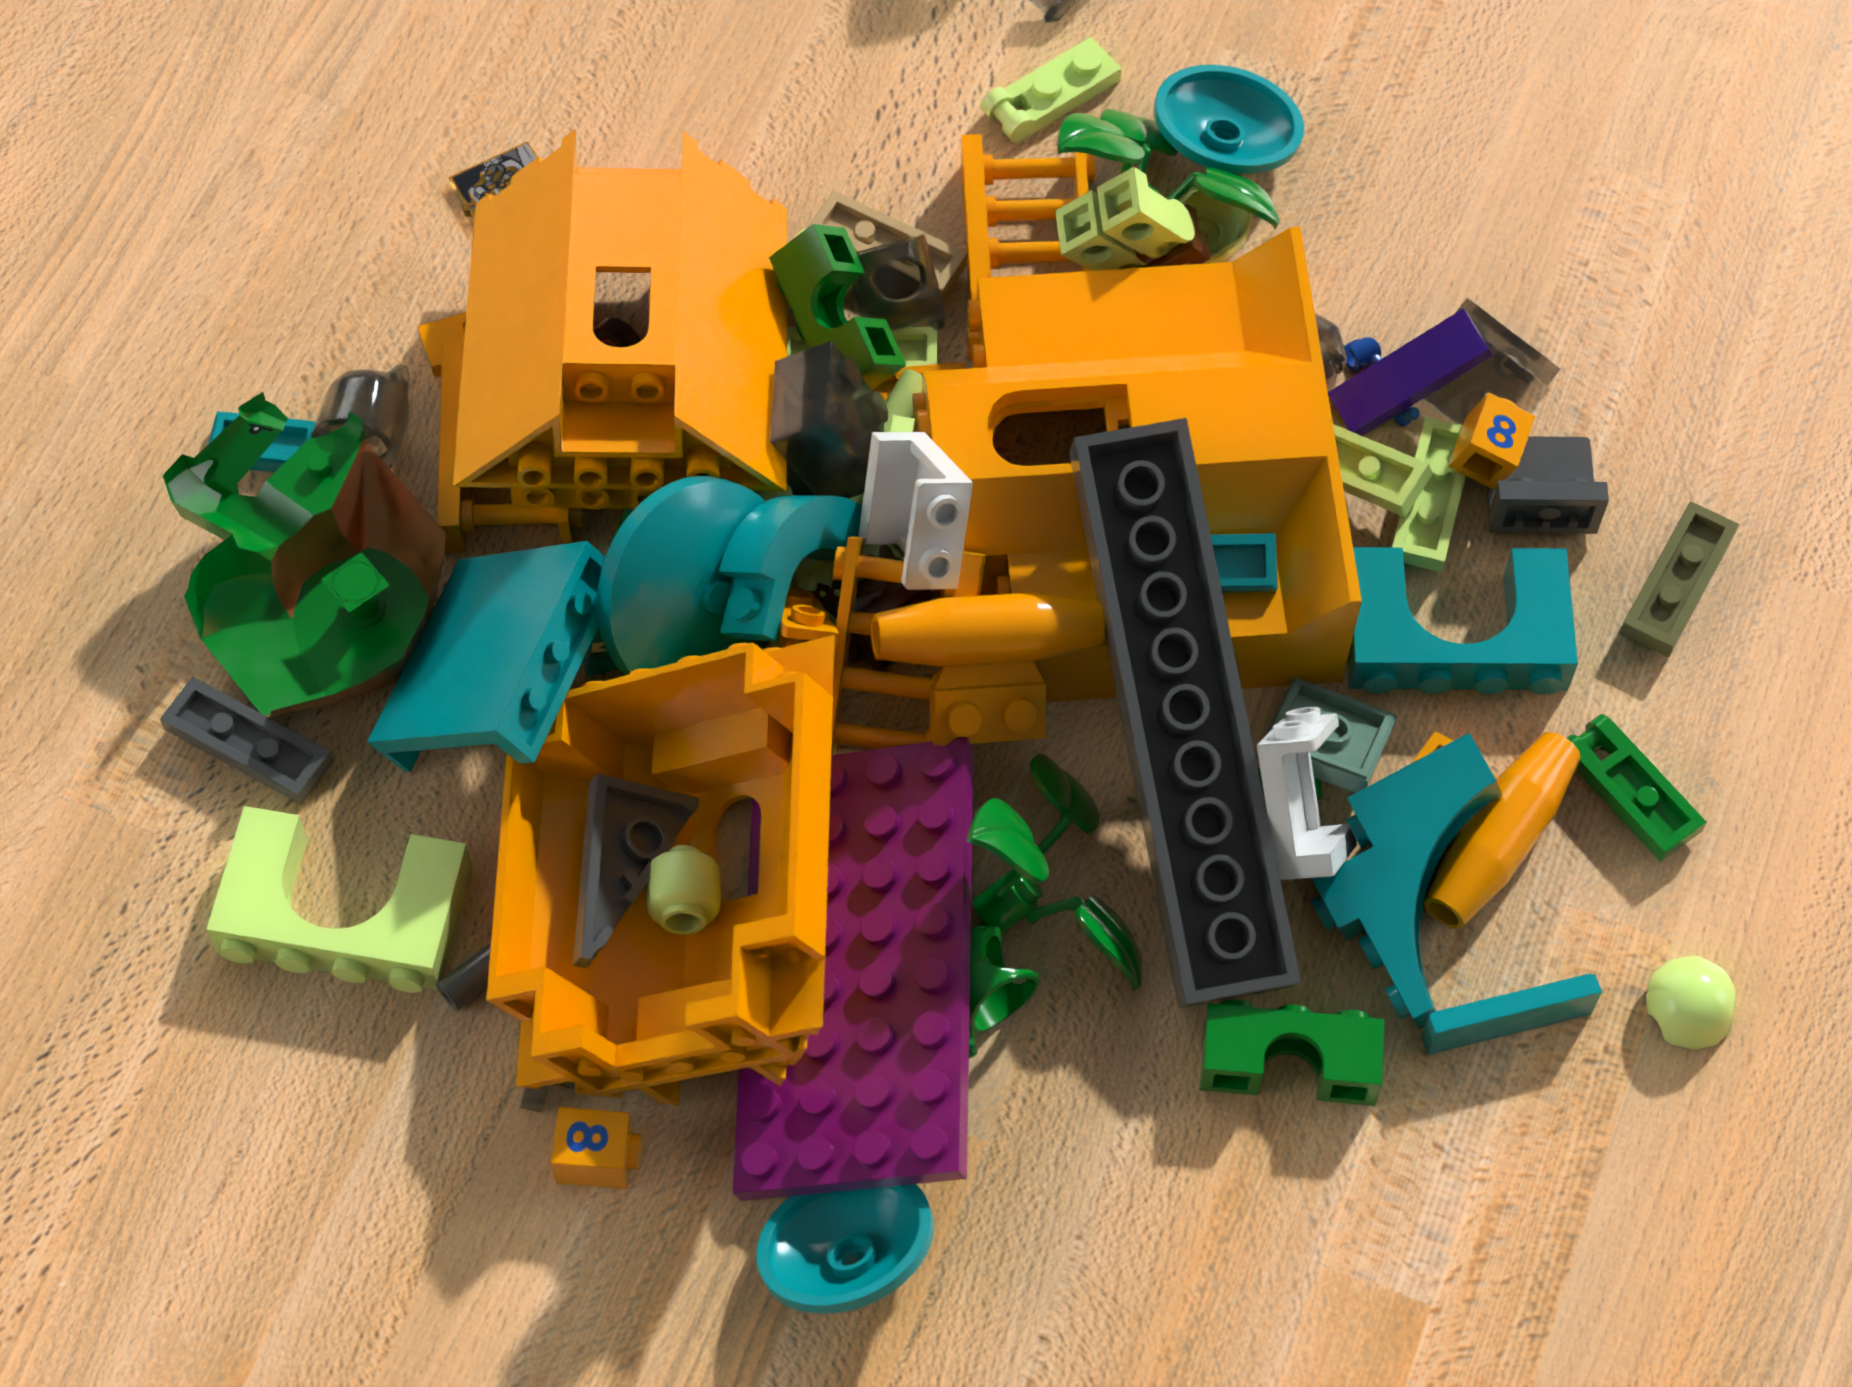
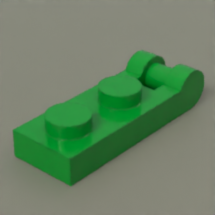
[1567,714,1707,862]

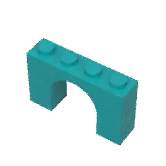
[1347,547,1578,694]

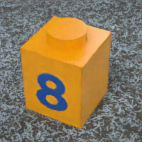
[1448,392,1536,490]
[551,1107,643,1189]

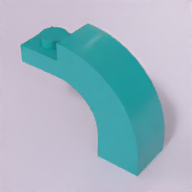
[718,495,862,641]

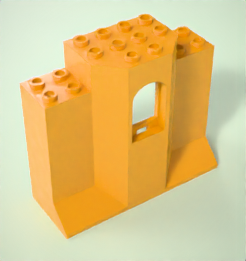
[912,227,1362,702]

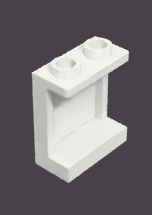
[858,432,973,590]
[1257,707,1357,880]

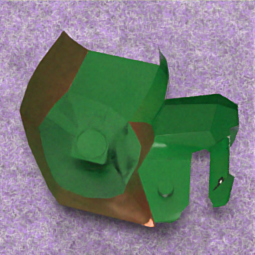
[162,392,446,717]

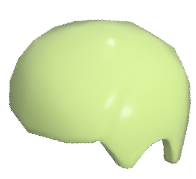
[1180,188,1252,264]
[1646,955,1736,1050]

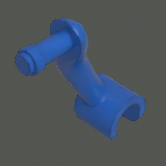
[1340,337,1420,427]

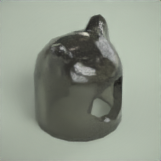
[851,234,946,331]
[311,364,410,469]

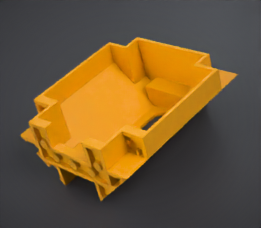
[452,129,787,509]
[486,634,835,1106]

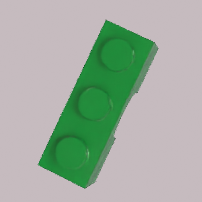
[769,224,906,398]
[1200,999,1384,1106]

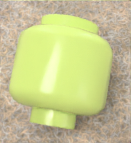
[646,845,721,935]

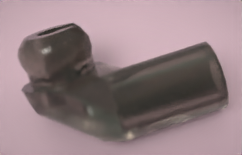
[1315,313,1347,379]

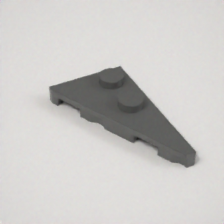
[572,773,700,968]

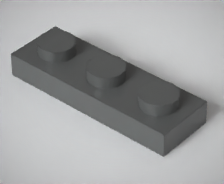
[160,676,333,804]

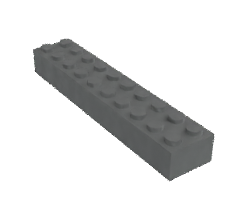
[1069,418,1301,1008]

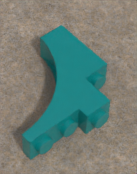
[1311,733,1502,1029]

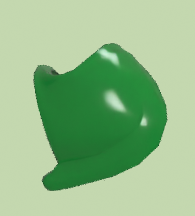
[969,926,1041,1058]

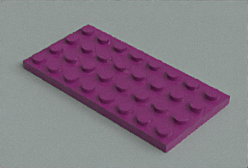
[733,737,974,1201]

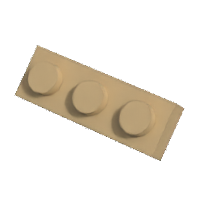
[807,190,967,302]

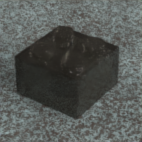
[770,340,888,499]

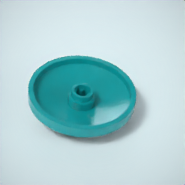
[597,476,769,676]

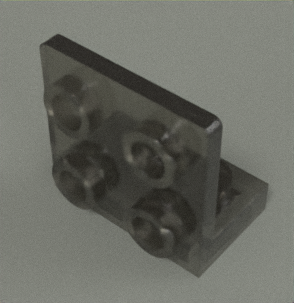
[1423,298,1561,425]

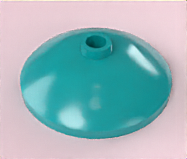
[1153,65,1304,175]
[756,1184,934,1314]

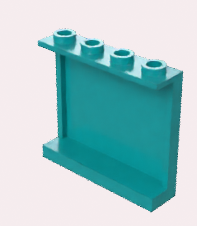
[367,541,605,772]

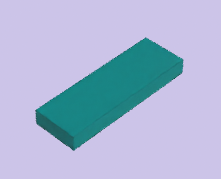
[1421,973,1602,1055]

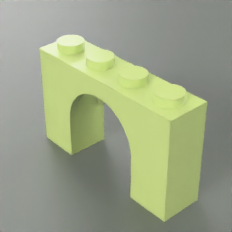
[206,806,473,993]

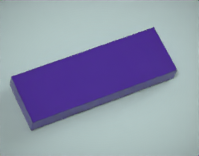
[1328,308,1493,436]

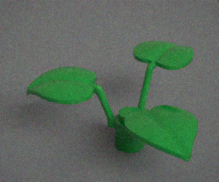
[1057,109,1279,230]
[967,753,1141,992]

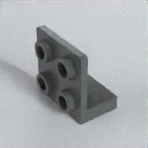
[1486,436,1609,534]

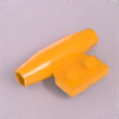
[871,593,1105,746]
[1412,731,1581,929]

